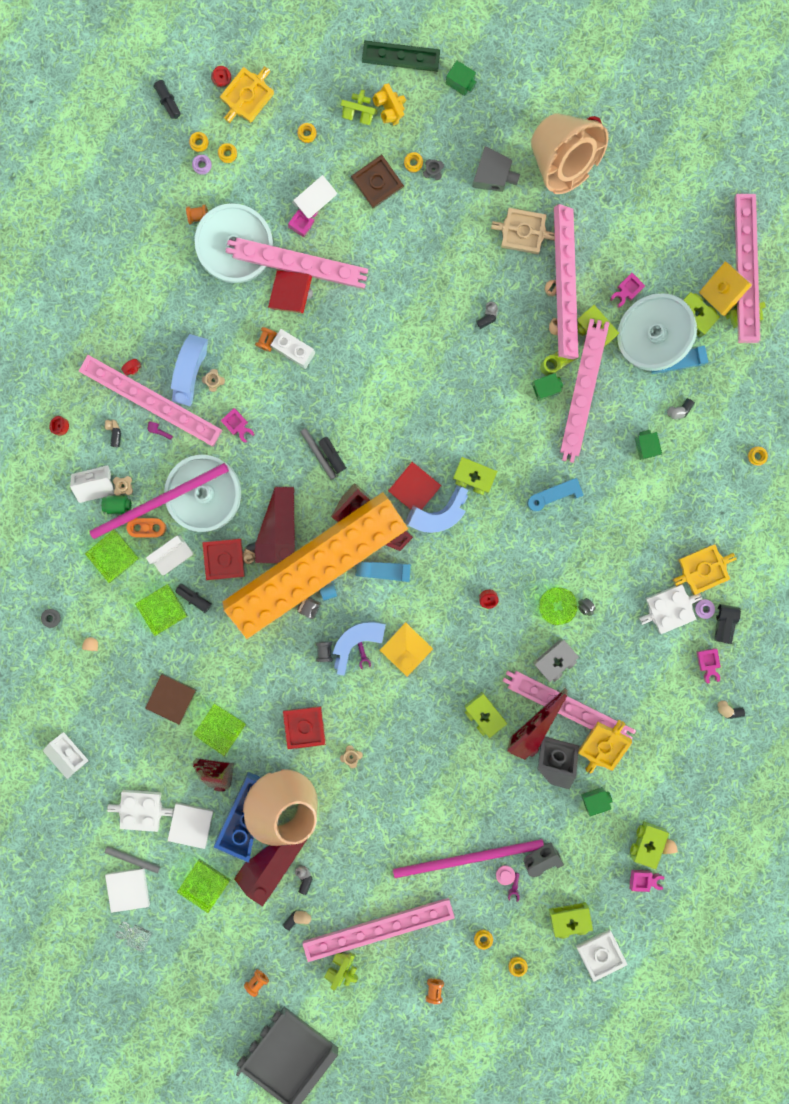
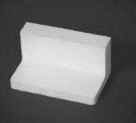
[292,175,337,219]
[70,465,115,503]
[146,535,193,575]
[43,732,89,779]

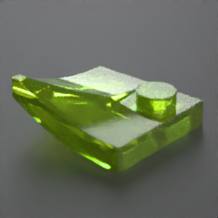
[193,703,246,757]

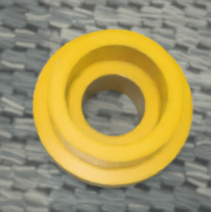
[297,123,317,143]
[189,132,209,152]
[218,143,237,163]
[404,152,423,172]
[748,446,768,466]
[474,930,493,950]
[508,957,528,977]

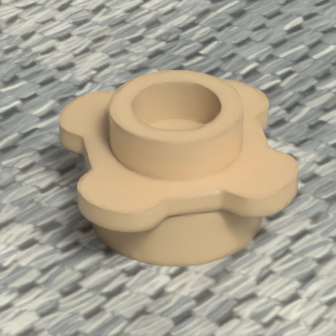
[202,369,225,392]
[113,476,133,495]
[340,745,363,768]

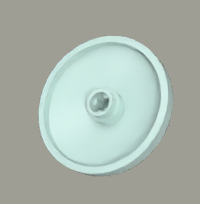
[195,204,273,283]
[617,293,697,371]
[164,455,241,532]

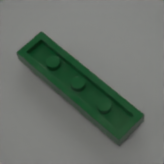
[362,40,441,72]

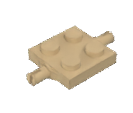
[491,208,555,255]

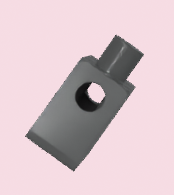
[473,146,520,192]

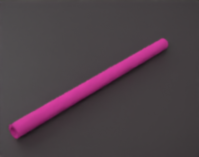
[89,463,229,539]
[393,839,544,878]

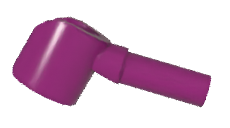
[147,421,173,440]
[358,642,371,670]
[508,873,520,902]

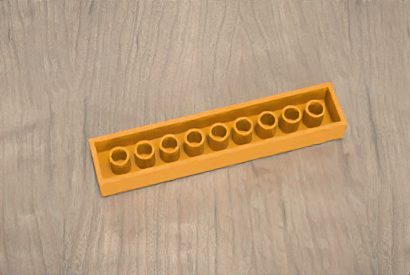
[222,492,408,639]

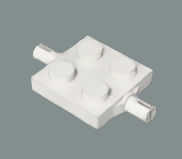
[639,584,702,634]
[107,790,174,832]

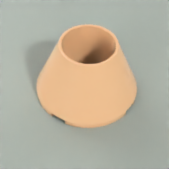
[531,113,609,194]
[243,769,318,846]

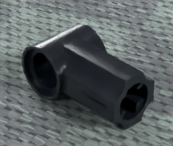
[714,604,741,644]

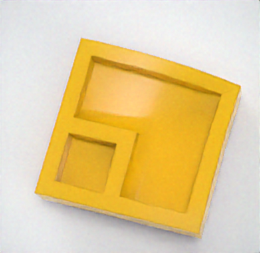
[379,622,433,677]

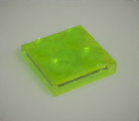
[84,529,140,583]
[135,584,188,636]
[177,859,231,913]

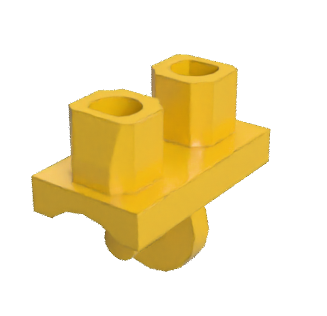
[372,83,406,126]

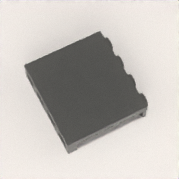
[236,1006,339,1104]

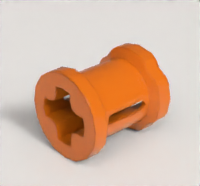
[186,204,208,224]
[255,327,278,352]
[244,969,269,997]
[425,978,444,1004]

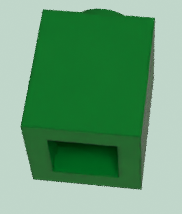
[446,60,477,96]
[531,373,563,401]
[635,430,662,460]
[581,787,613,817]

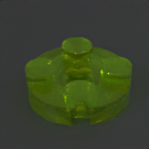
[538,587,577,625]

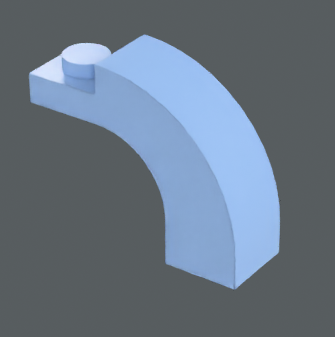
[171,334,208,406]
[404,485,468,532]
[333,621,386,675]

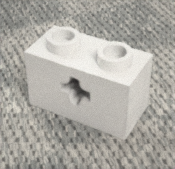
[271,329,315,369]

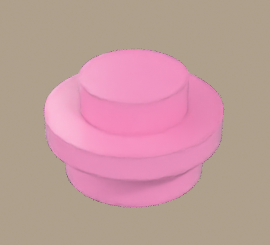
[496,865,515,885]

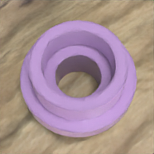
[192,155,212,175]
[695,599,715,619]

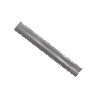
[300,428,337,480]
[104,846,161,874]

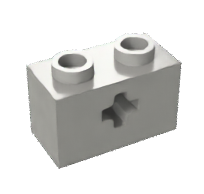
[533,638,579,682]

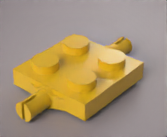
[220,66,274,123]
[673,544,736,595]
[578,720,632,773]

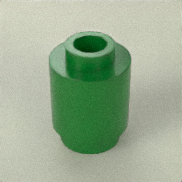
[101,495,132,515]

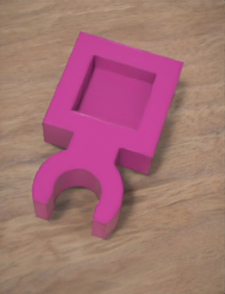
[288,209,319,238]
[610,273,645,308]
[220,408,255,443]
[696,648,721,684]
[629,870,665,892]

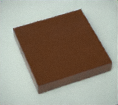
[351,154,404,209]
[145,673,196,725]

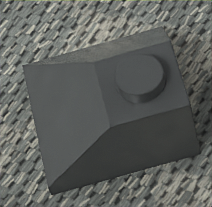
[538,737,579,789]

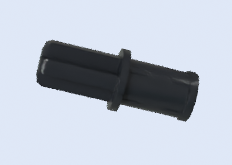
[153,80,181,119]
[319,437,347,474]
[175,584,212,614]

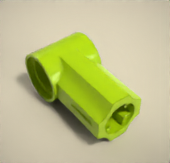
[540,351,579,376]

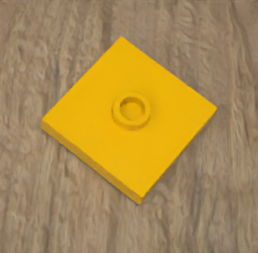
[699,261,752,316]

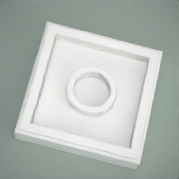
[168,802,214,849]
[105,868,150,913]
[576,929,628,982]

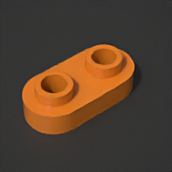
[126,518,166,538]

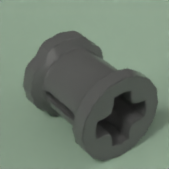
[315,642,333,662]

